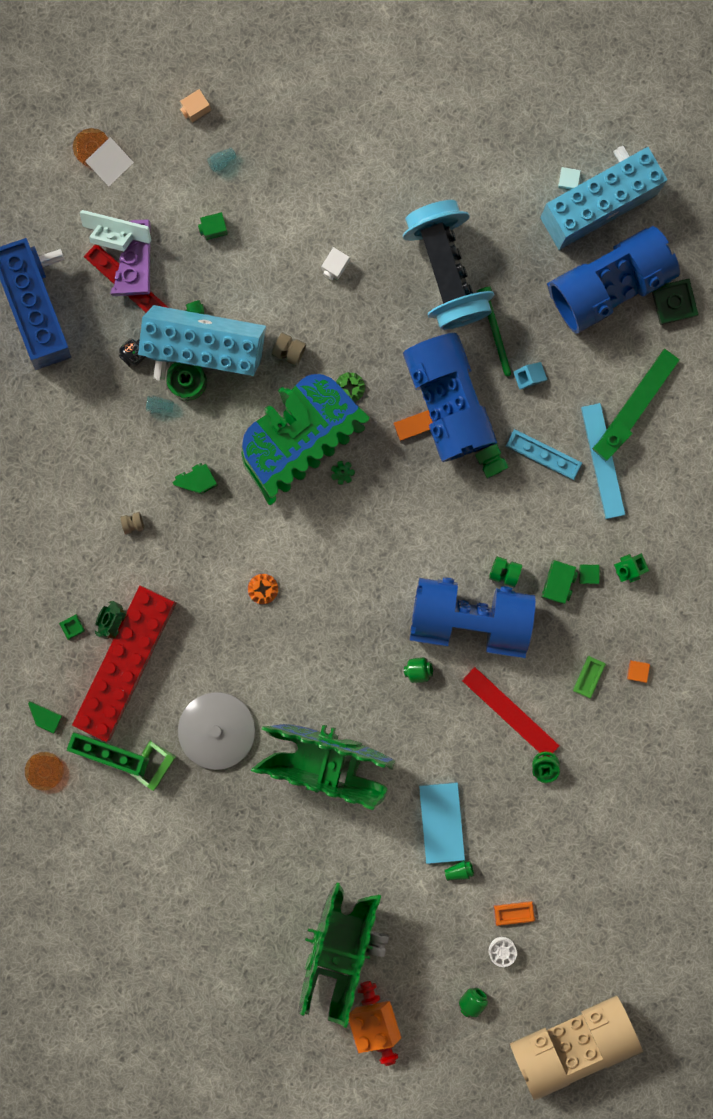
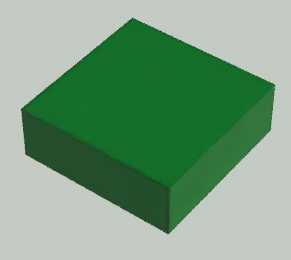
[579,564,599,584]
[59,614,85,640]

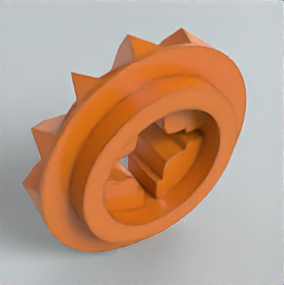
[248,574,278,604]

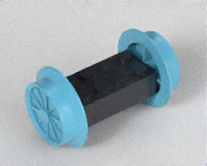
[403,200,494,330]

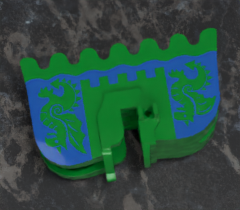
[241,374,370,506]
[251,724,395,810]

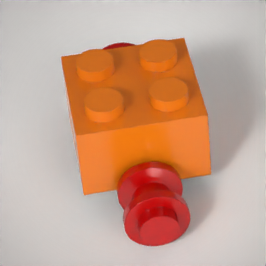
[349,981,401,1066]

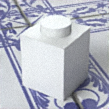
[321,247,350,280]

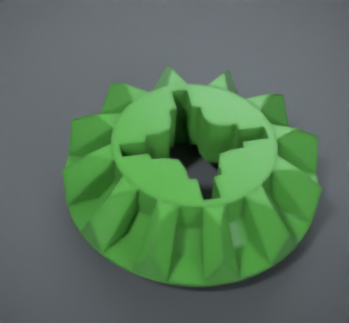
[336,372,365,402]

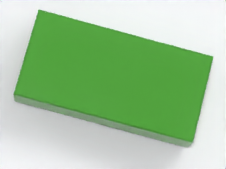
[573,656,606,699]

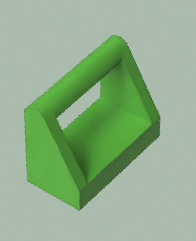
[130,740,176,791]

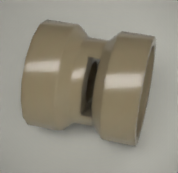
[120,512,144,535]

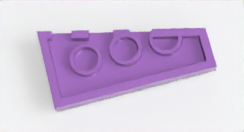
[110,219,150,296]

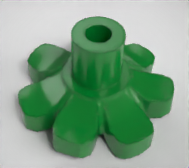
[331,461,355,485]

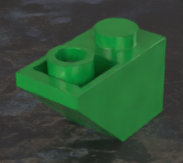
[172,463,218,494]

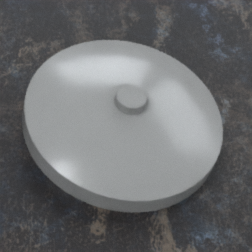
[178,692,255,770]

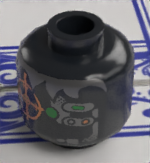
[119,338,146,367]

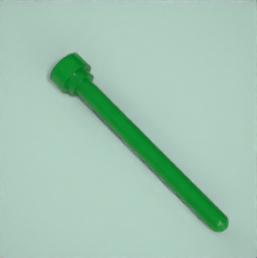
[476,286,511,377]

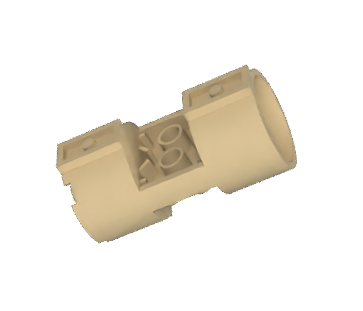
[510,995,643,1101]

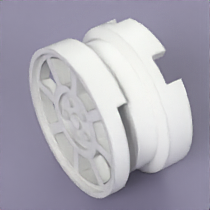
[489,937,517,967]

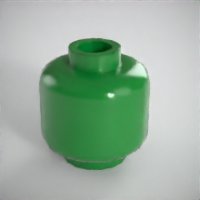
[404,657,433,683]
[459,988,488,1018]

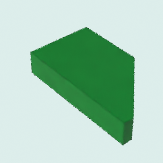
[28,701,63,734]

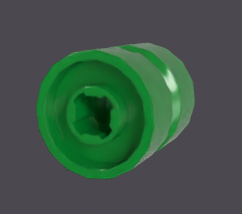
[475,444,509,479]
[489,556,522,588]

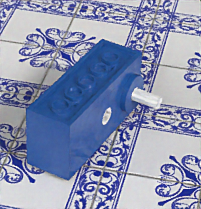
[0,238,71,371]

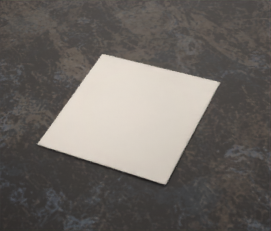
[85,137,134,186]

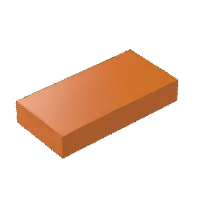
[393,410,433,441]
[494,901,535,926]

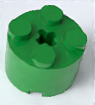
[166,362,207,401]

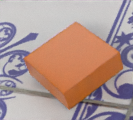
[627,660,650,683]

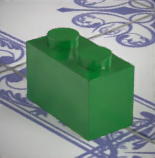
[541,560,578,604]

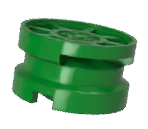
[532,752,560,783]

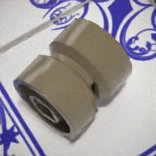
[272,333,306,366]

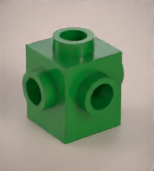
[614,553,649,583]

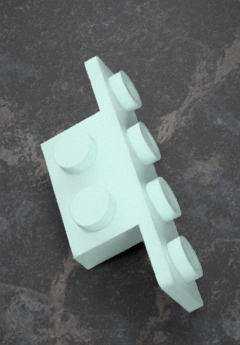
[80,210,151,252]

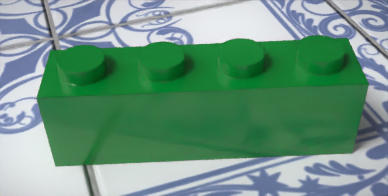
[66,732,150,777]

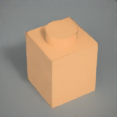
[180,89,211,122]

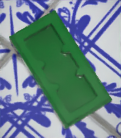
[592,420,633,462]

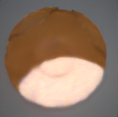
[73,128,108,167]
[25,752,64,790]

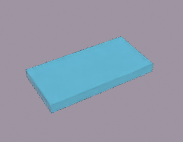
[419,782,465,864]

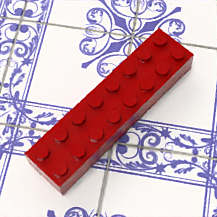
[72,585,177,742]

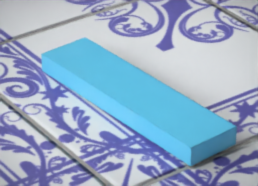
[505,429,582,480]

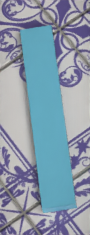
[581,403,625,519]

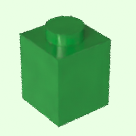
[198,212,228,240]

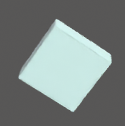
[558,167,581,189]

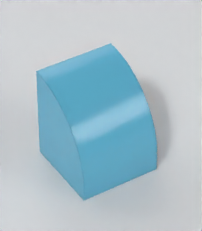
[513,362,547,389]

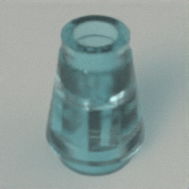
[207,147,236,172]
[146,395,174,414]

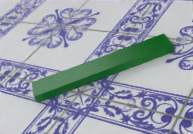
[600,349,680,439]

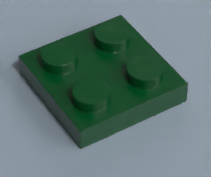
[652,278,699,325]

